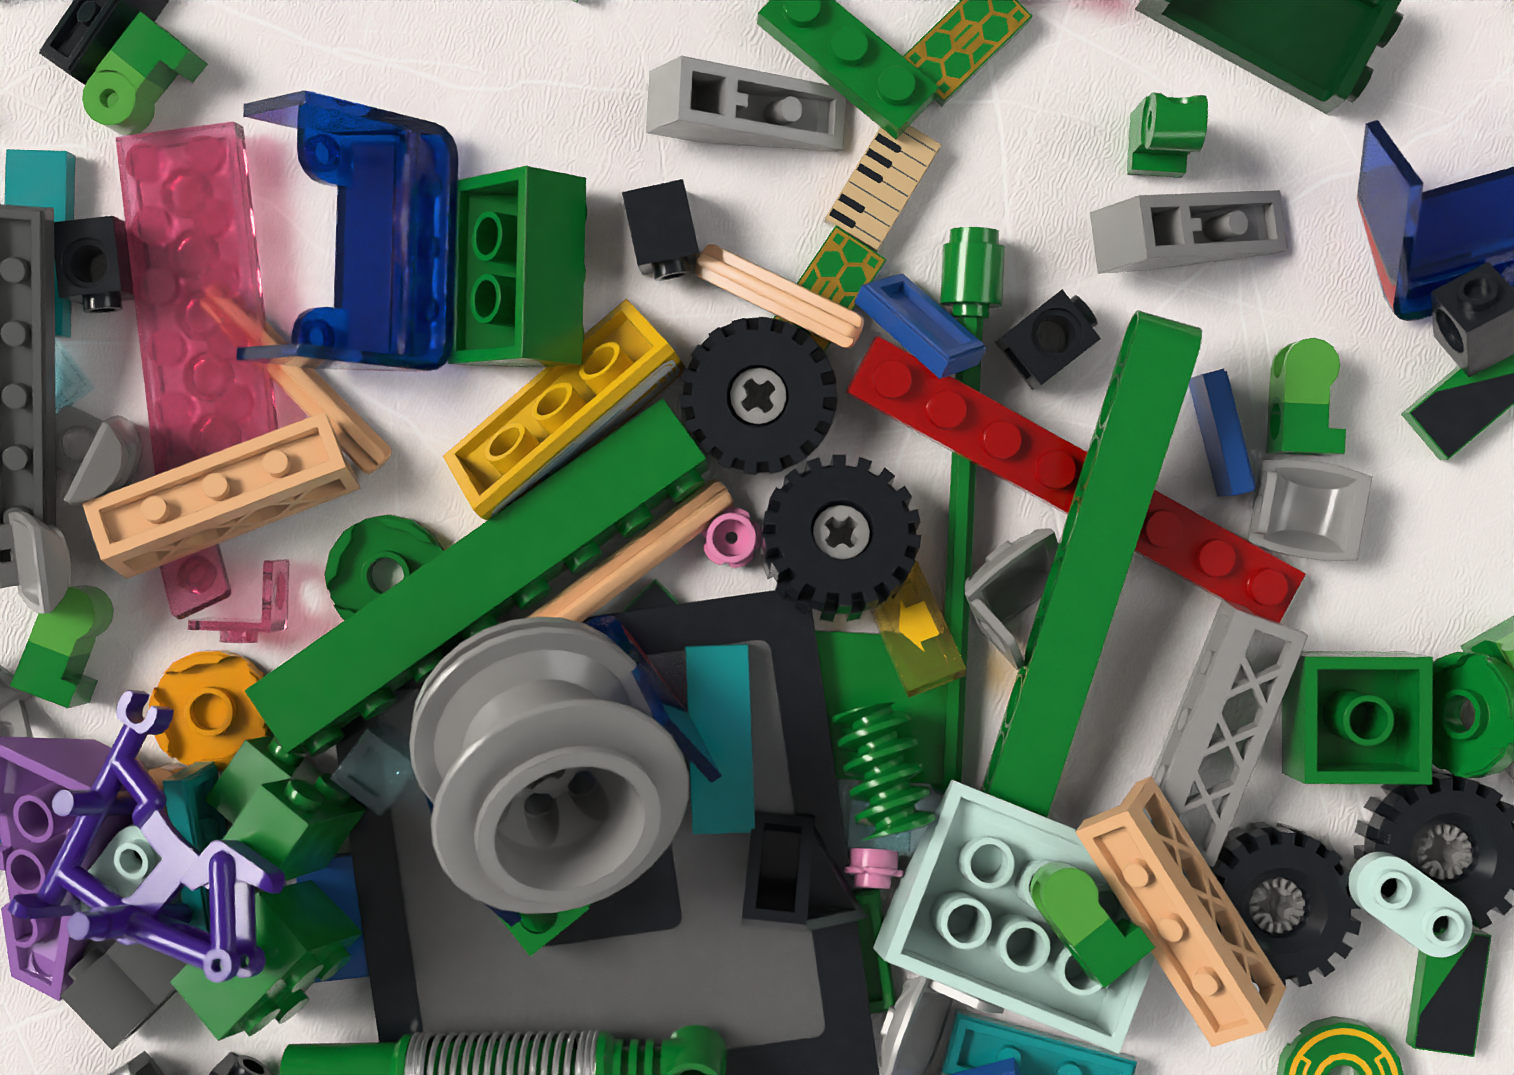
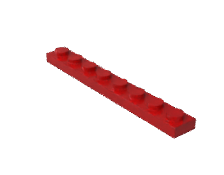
[845,336,1306,623]

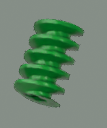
[832,702,936,842]

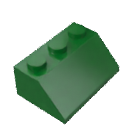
[448,166,588,367]

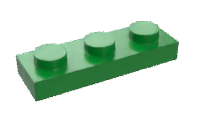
[757,0,939,140]

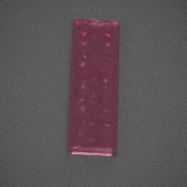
[115,121,279,476]

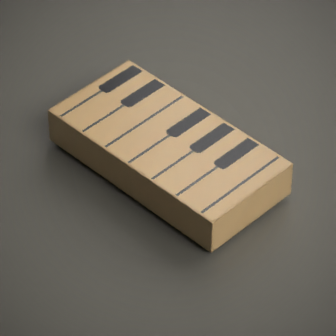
[824,126,941,253]

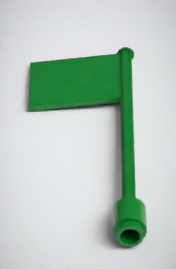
[815,227,1005,795]

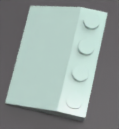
[873,780,1186,1054]

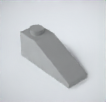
[646,56,846,151]
[1090,190,1288,274]

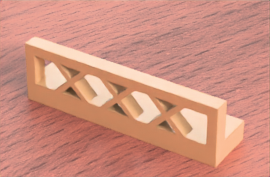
[82,412,361,579]
[1075,776,1286,1047]

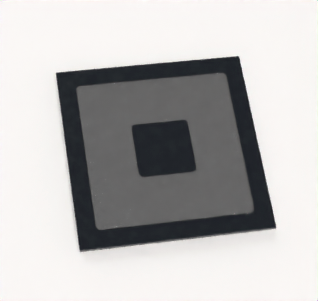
[336,590,879,1075]

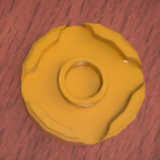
[149,650,271,771]

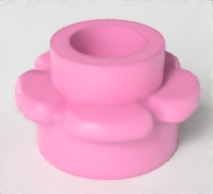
[702,507,762,568]
[844,848,904,889]

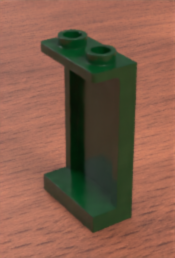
[1135,0,1404,114]

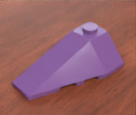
[0,736,144,1001]

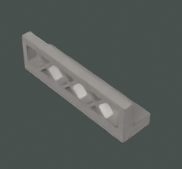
[1143,599,1308,867]

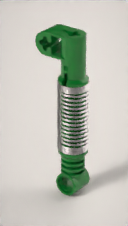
[280,1025,727,1075]

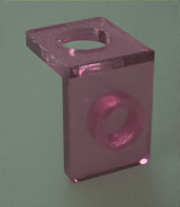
[159,544,232,620]
[188,559,290,643]

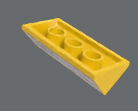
[443,298,686,521]

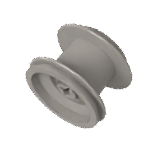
[409,617,689,914]

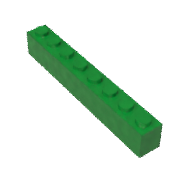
[245,398,709,757]

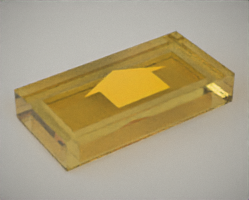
[872,561,966,698]

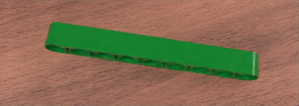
[980,310,1202,818]

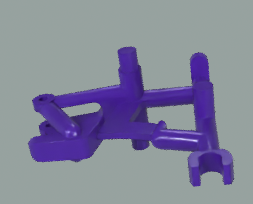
[8,690,285,983]

